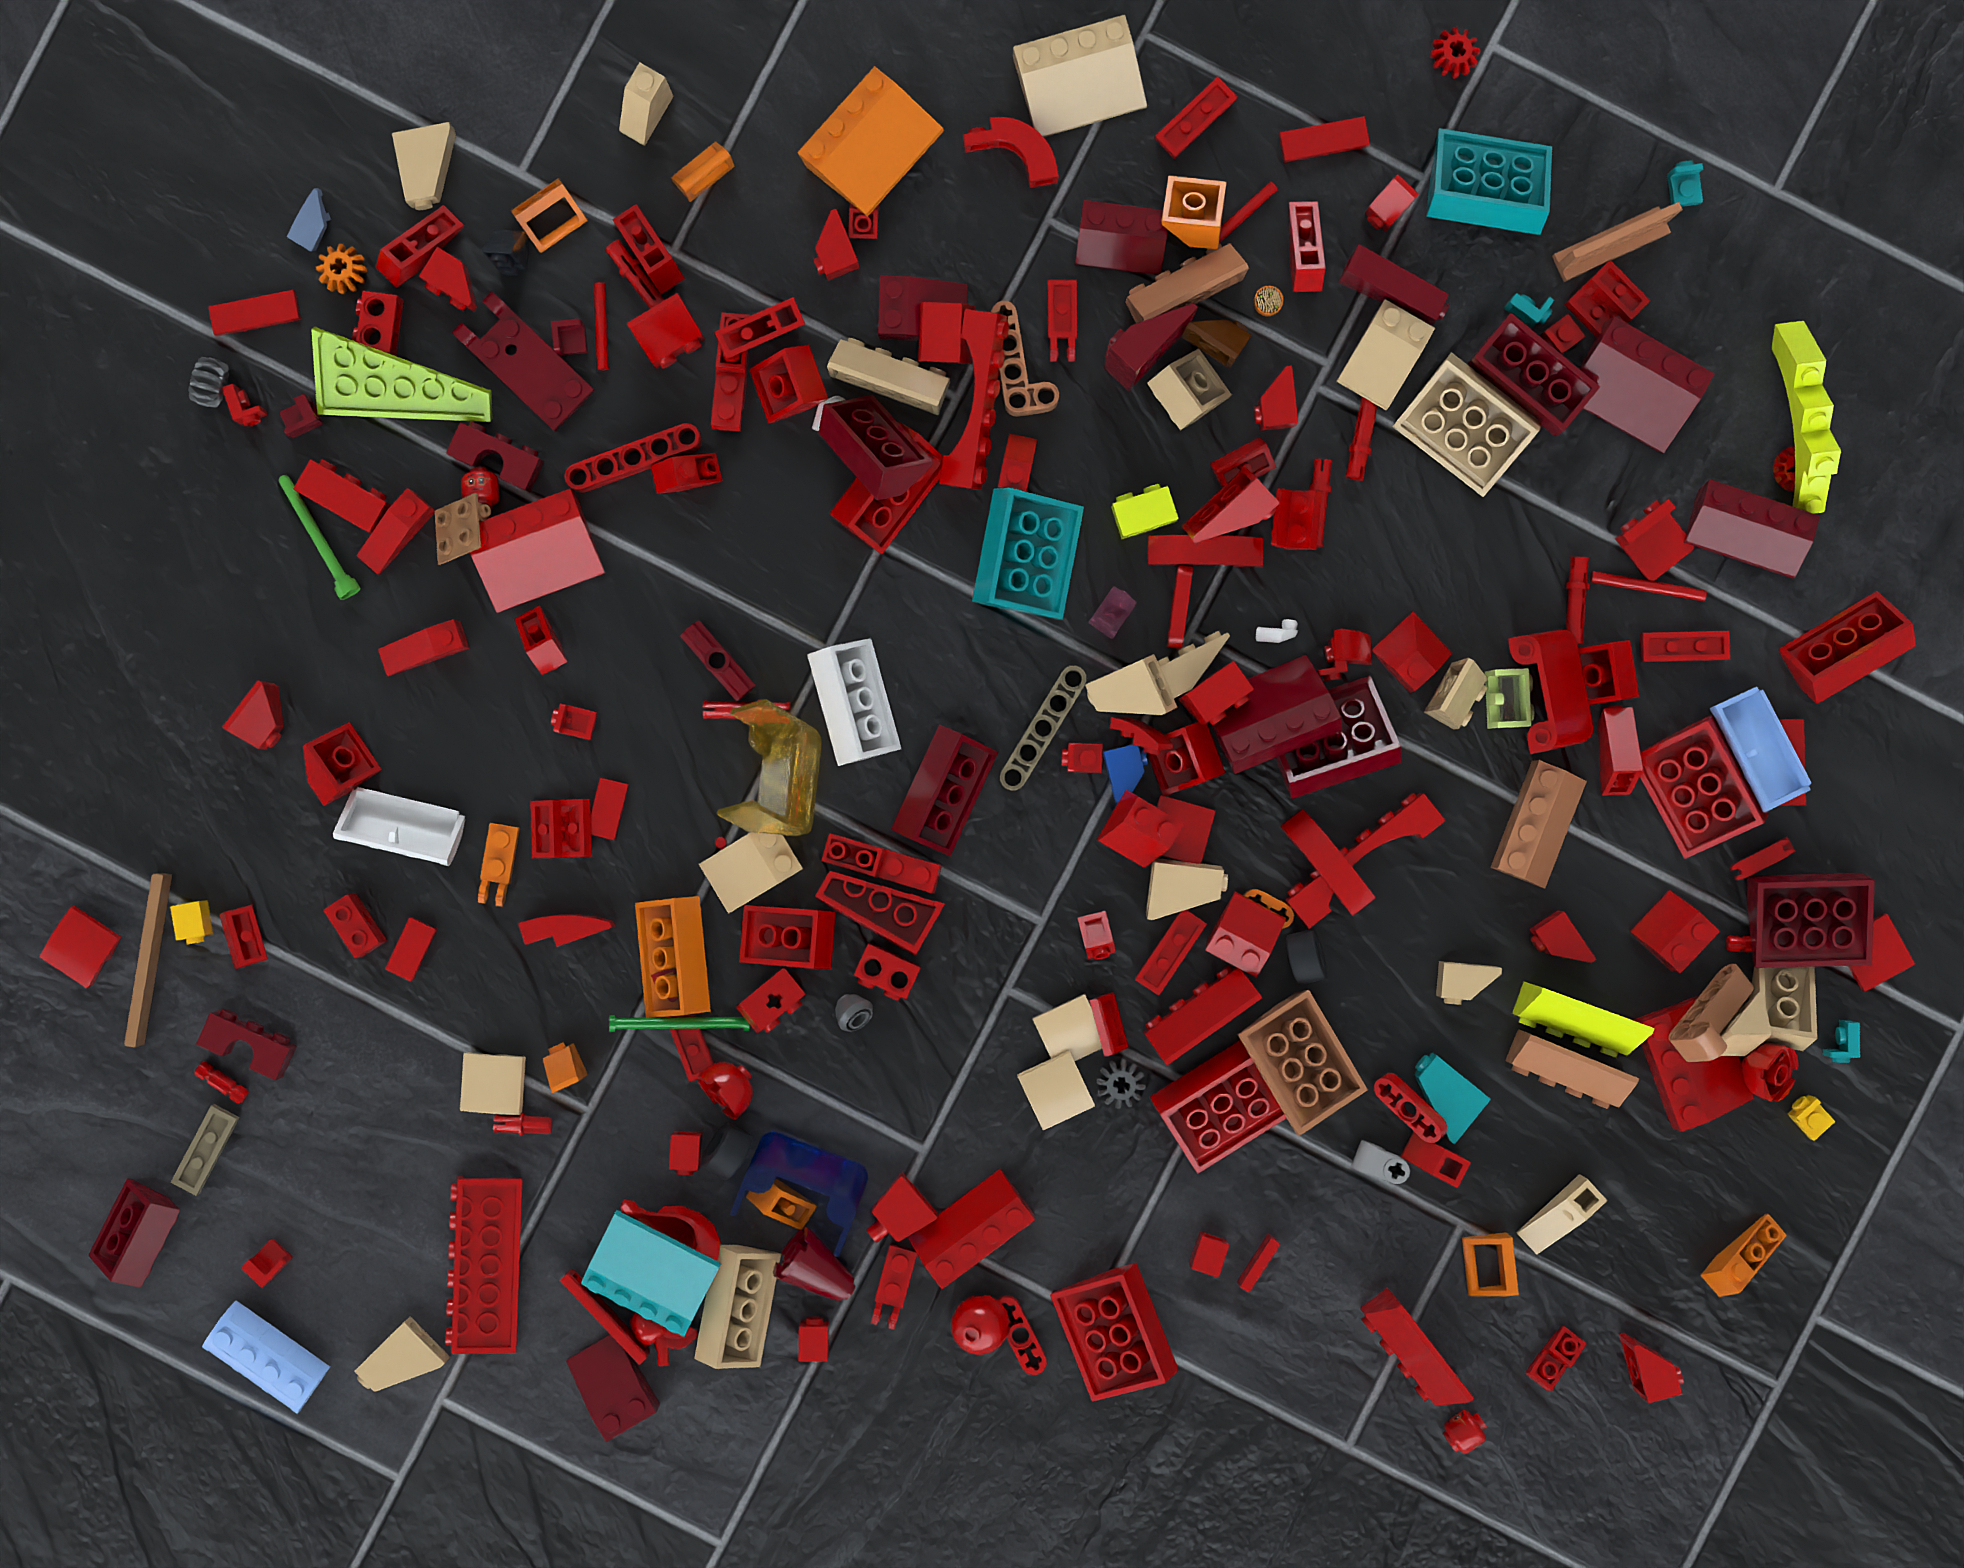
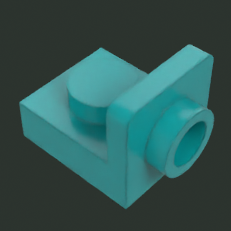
[1667,160,1703,207]
[1504,293,1554,328]
[1823,1020,1860,1063]

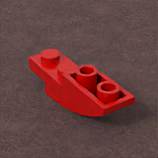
[711,312,750,431]
[821,833,942,893]

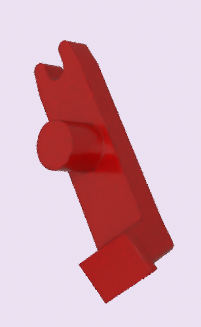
[1729,836,1796,881]

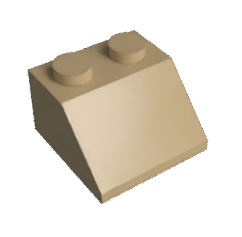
[1147,348,1232,430]

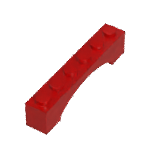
[939,309,1009,490]
[1284,792,1446,929]

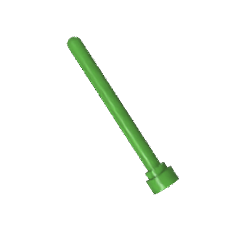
[279,475,361,600]

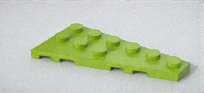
[311,327,492,422]

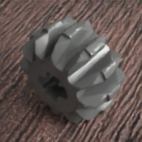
[188,357,229,408]
[1096,1059,1145,1109]

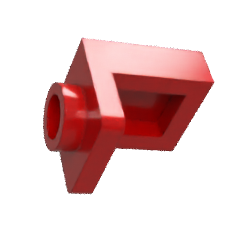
[551,703,598,740]

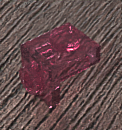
[1088,587,1137,639]

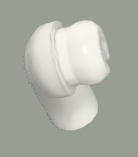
[1256,619,1298,643]

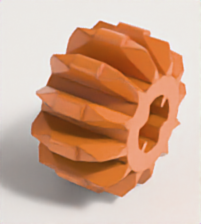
[316,244,368,294]

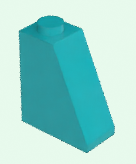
[1414,1053,1491,1144]

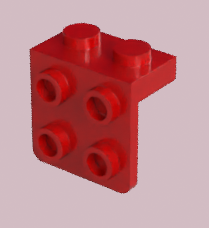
[1614,499,1694,581]

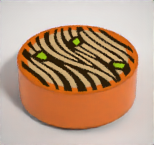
[1253,286,1283,316]

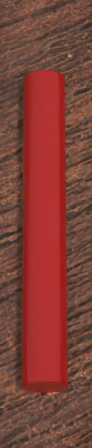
[1219,181,1278,243]
[594,282,609,371]

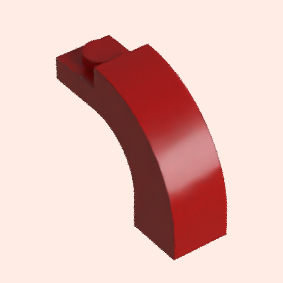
[963,117,1059,188]

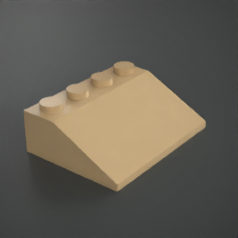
[1013,15,1147,137]
[1393,352,1542,497]

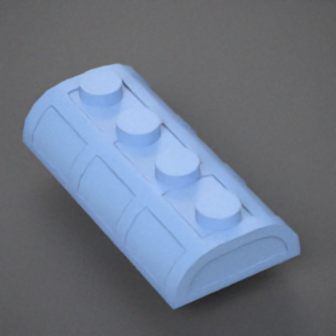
[1710,687,1811,813]
[202,1300,330,1414]

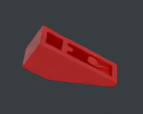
[1288,201,1326,292]
[612,204,685,294]
[376,205,464,288]
[714,297,805,359]
[356,488,435,575]
[378,619,470,677]

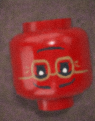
[461,467,499,509]
[1442,1410,1487,1454]

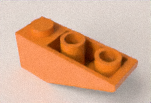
[1701,1214,1787,1297]

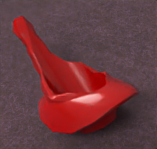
[620,1199,721,1261]

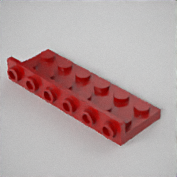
[445,1176,522,1354]

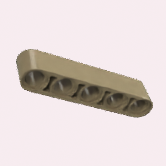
[1000,666,1086,790]

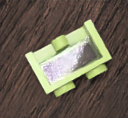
[1485,668,1534,729]

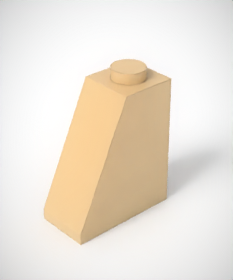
[619,62,673,146]
[392,122,456,210]
[1085,654,1177,715]
[1146,858,1228,920]
[354,1316,450,1392]

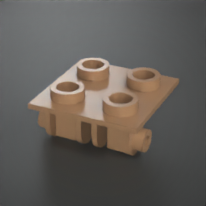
[435,493,491,565]

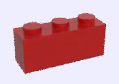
[293,459,391,533]

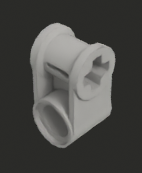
[1351,1140,1410,1184]

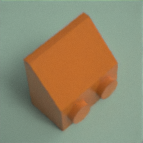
[1162,176,1226,250]

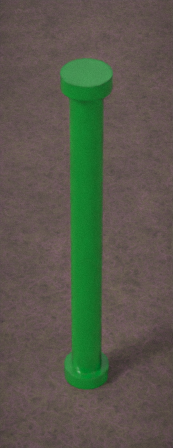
[609,1015,750,1032]

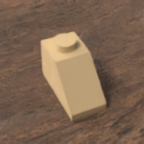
[1436,961,1502,1005]

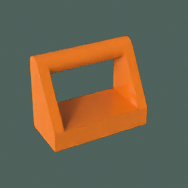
[671,141,735,202]
[511,178,588,253]
[1462,1232,1519,1296]

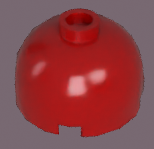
[1742,1042,1799,1102]
[697,1062,753,1120]
[951,1295,1010,1355]

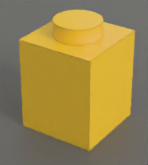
[170,900,213,945]

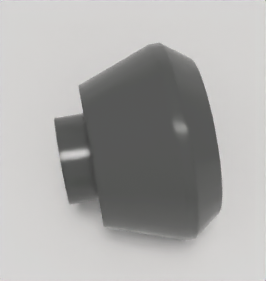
[835,994,873,1032]

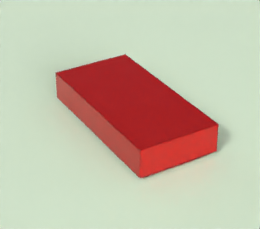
[591,777,629,840]
[385,917,437,981]
[1089,992,1128,1056]
[1237,1234,1280,1292]

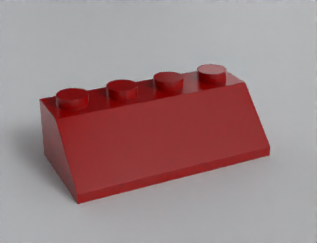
[829,422,943,555]
[1778,591,1916,704]
[1143,965,1262,1065]
[908,1169,1035,1289]

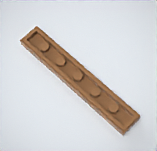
[124,873,172,1047]

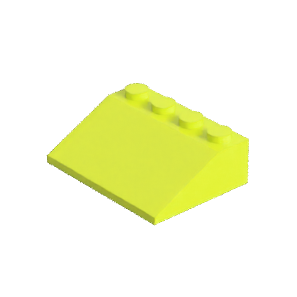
[1512,982,1655,1058]

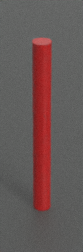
[1590,571,1707,601]

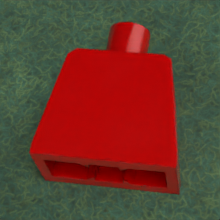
[866,1172,938,1243]

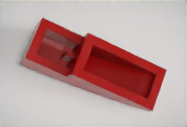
[518,914,615,947]

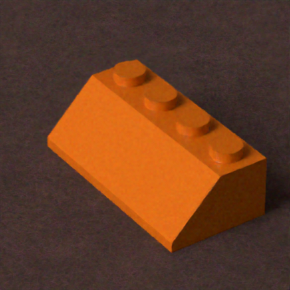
[635,896,711,1017]

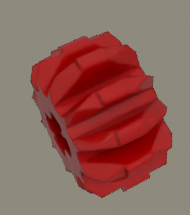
[1430,26,1480,79]

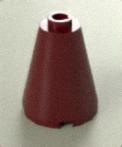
[773,1227,856,1302]

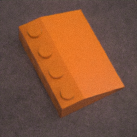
[797,66,944,217]

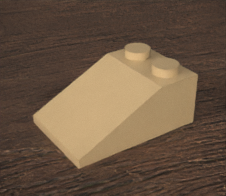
[1337,299,1435,411]
[1424,658,1488,729]
[699,819,803,914]
[1749,967,1817,1051]

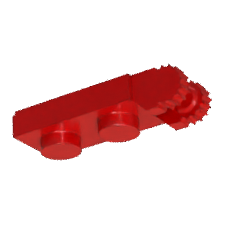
[1048,279,1077,362]
[871,1244,917,1330]

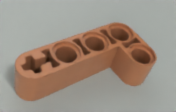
[991,301,1059,417]
[1668,964,1754,1062]

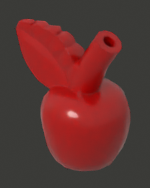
[630,1312,698,1366]

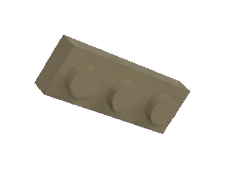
[170,1104,240,1196]

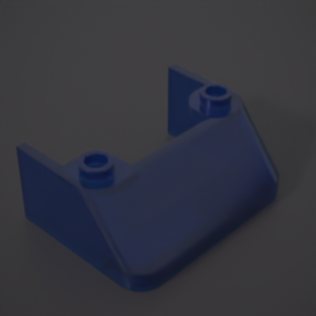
[730,1131,868,1257]

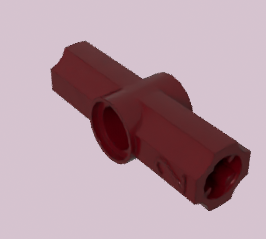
[680,620,756,702]

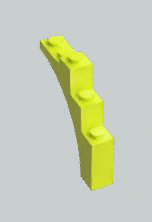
[1772,321,1841,514]

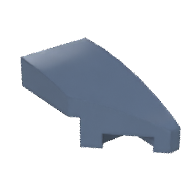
[287,188,331,252]

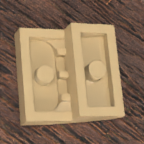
[1032,994,1102,1061]
[1017,1050,1095,1130]
[460,1052,526,1115]

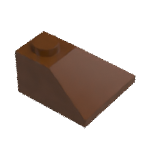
[1182,319,1252,369]

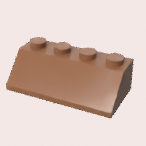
[1125,243,1249,323]
[1490,760,1587,889]
[1505,1029,1639,1109]

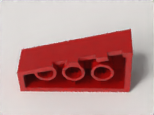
[815,871,945,956]

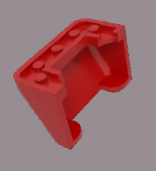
[1508,630,1594,754]

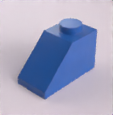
[1102,745,1148,806]

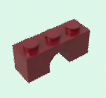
[446,421,544,493]
[196,1008,297,1080]

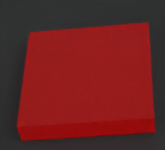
[1156,795,1216,864]
[1848,913,1915,992]

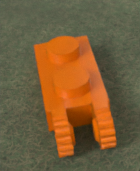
[478,823,520,907]

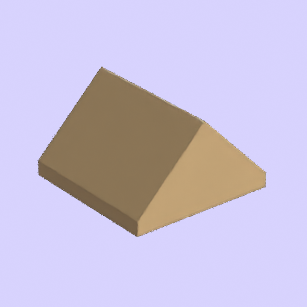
[1719,993,1772,1056]

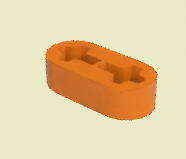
[1243,889,1294,929]

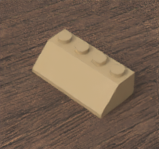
[827,338,950,415]
[694,1245,781,1369]

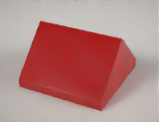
[918,302,975,364]

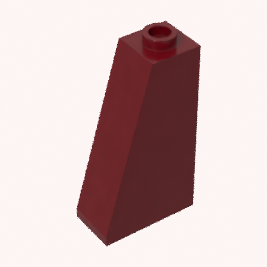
[1338,244,1449,326]

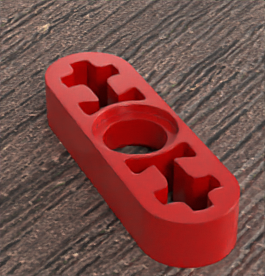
[1167,564,1193,649]
[1374,1073,1447,1143]
[997,1295,1047,1375]

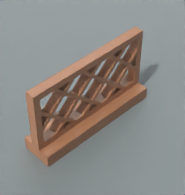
[1552,202,1683,282]

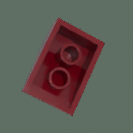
[878,275,967,341]
[566,1334,660,1442]

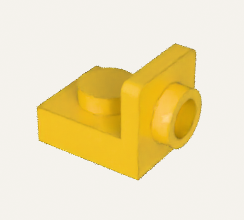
[1788,1095,1835,1141]

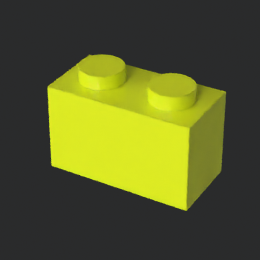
[1111,484,1178,539]

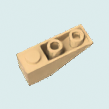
[1157,631,1230,698]
[1516,1174,1607,1254]

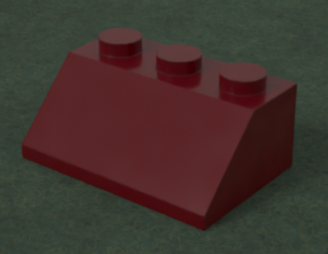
[1075,200,1168,275]
[88,1178,180,1288]

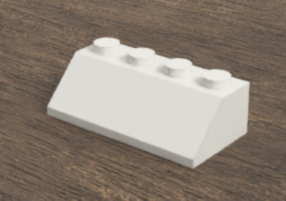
[807,638,901,766]

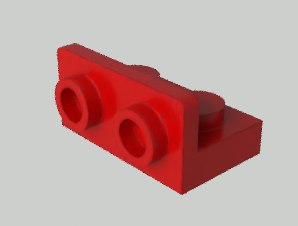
[1271,488,1322,550]

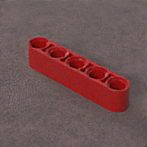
[565,423,703,493]

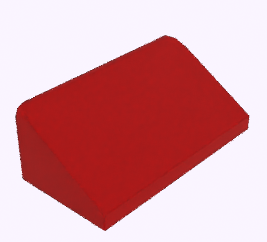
[1210,438,1277,488]
[219,905,268,969]

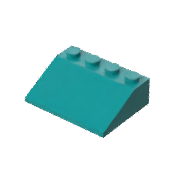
[1426,128,1552,235]
[972,488,1084,620]
[581,1210,721,1337]

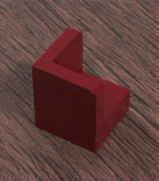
[551,319,588,356]
[280,394,324,439]

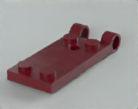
[452,291,595,432]

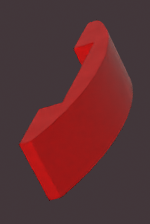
[1148,535,1263,567]
[1280,809,1376,916]

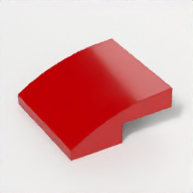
[1564,260,1650,337]
[530,799,592,858]
[39,905,121,989]

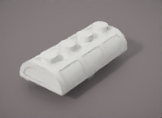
[333,787,465,866]

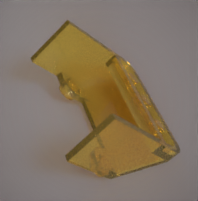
[717,699,822,836]

